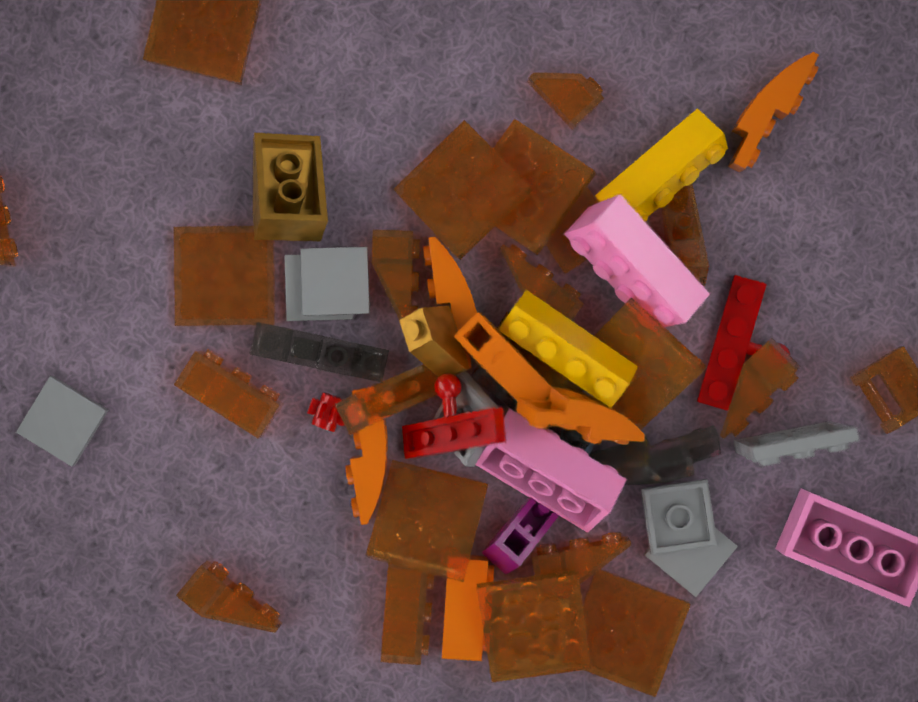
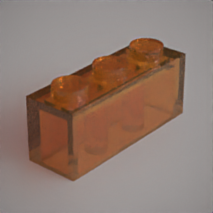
[174,349,284,439]
[335,364,438,435]
[380,557,435,665]

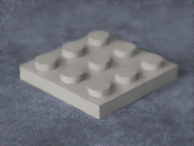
[733,421,859,466]

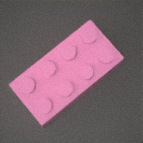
[564,194,710,330]
[475,409,627,533]
[775,488,918,608]

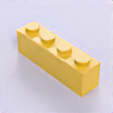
[595,108,728,222]
[498,290,638,408]

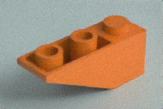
[454,312,552,401]

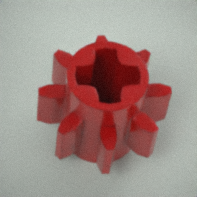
[307,392,349,432]

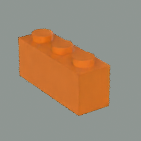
[442,554,494,661]

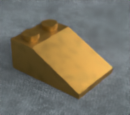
[253,133,328,242]

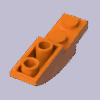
[728,52,819,173]
[423,237,477,368]
[516,387,645,445]
[345,388,388,525]

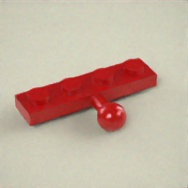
[697,275,790,411]
[402,373,506,459]

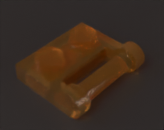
[850,346,918,434]

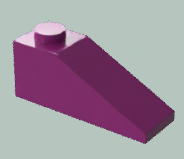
[481,497,559,575]

